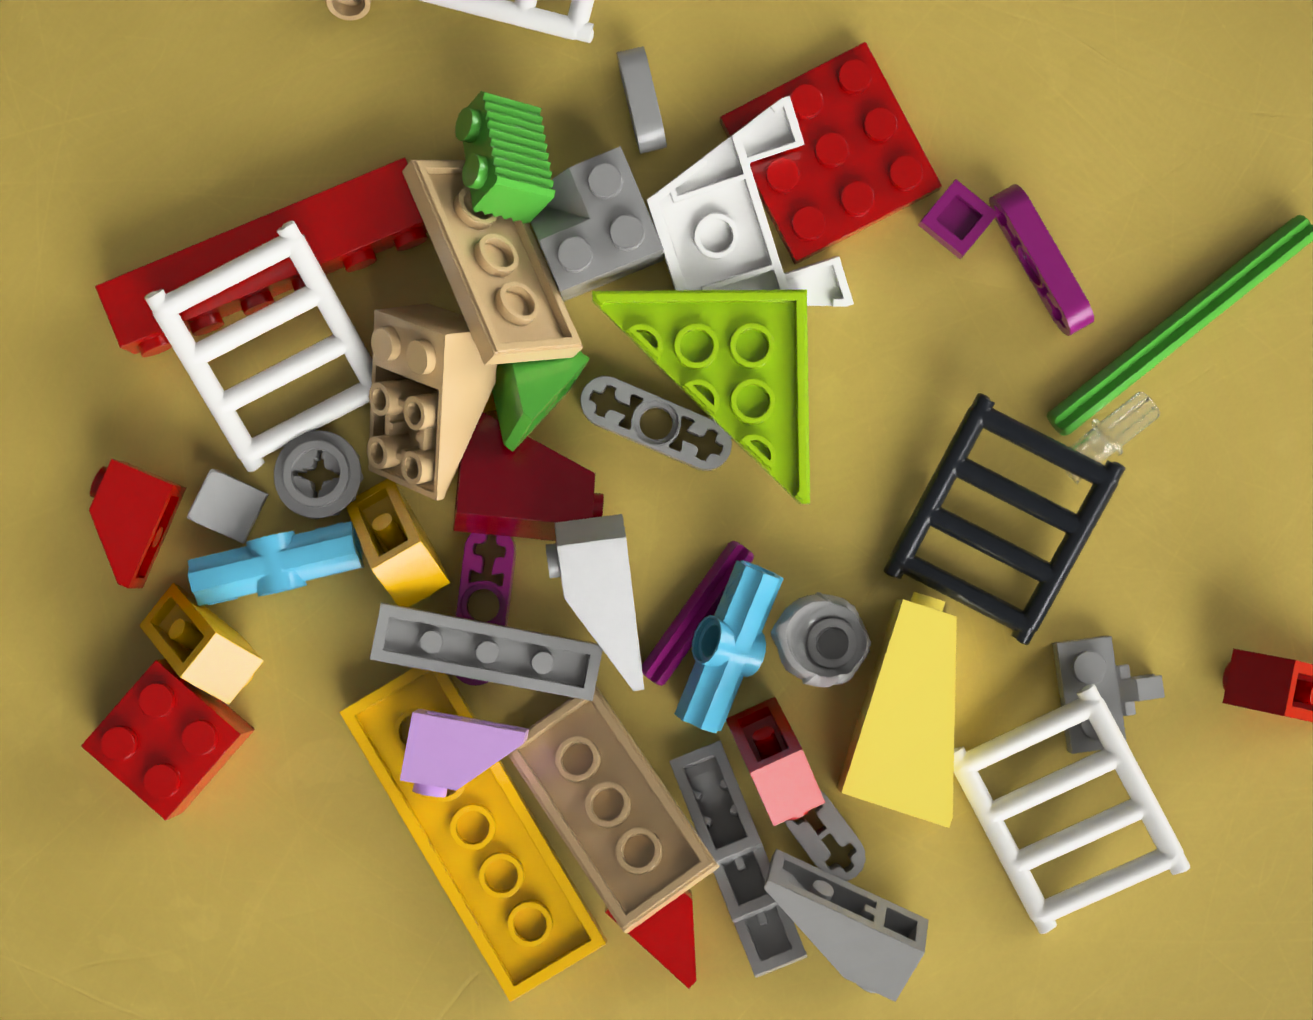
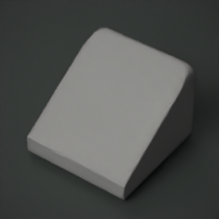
[187,469,269,543]

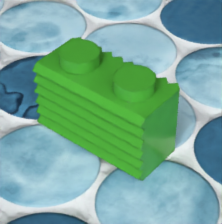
[455,91,556,224]

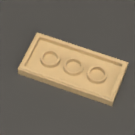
[402,160,583,365]
[508,686,720,933]

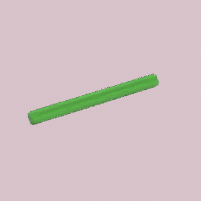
[1047,215,1313,436]

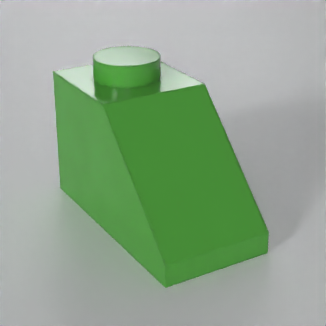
[492,351,590,452]

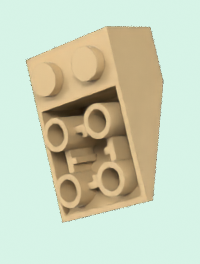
[367,303,497,501]

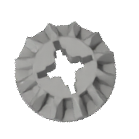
[274,431,364,519]

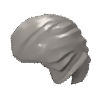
[770,592,871,687]

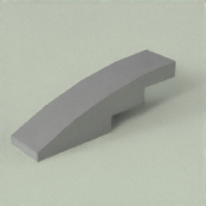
[669,741,808,978]

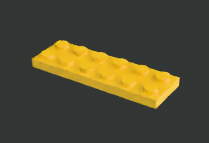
[339,668,607,1002]

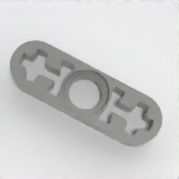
[580,376,732,471]

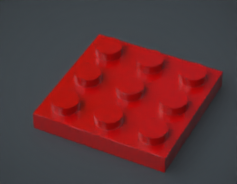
[719,42,942,265]

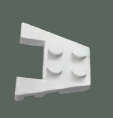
[646,96,854,307]

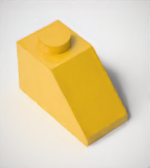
[346,479,450,607]
[139,583,264,705]

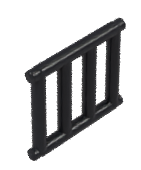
[883,393,1126,645]

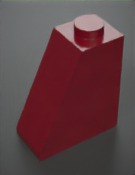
[453,412,604,541]

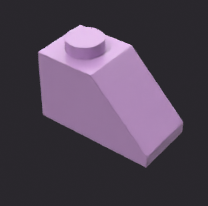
[400,709,529,797]

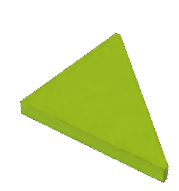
[592,289,810,504]

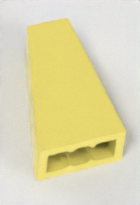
[836,592,957,828]

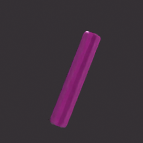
[642,541,754,686]

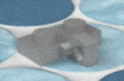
[1052,636,1165,754]

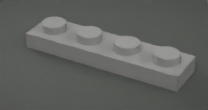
[370,602,603,701]

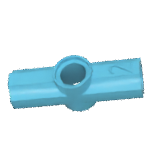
[188,521,364,606]
[674,560,784,733]

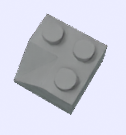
[530,146,664,302]

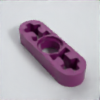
[989,184,1094,336]
[455,533,516,686]

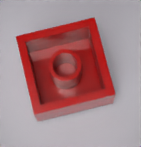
[81,659,255,821]

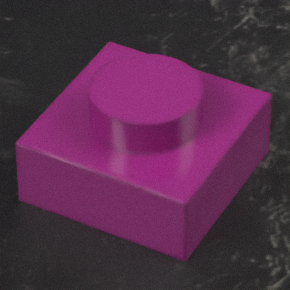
[918,179,998,259]

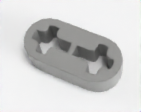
[616,46,667,154]
[784,790,866,881]

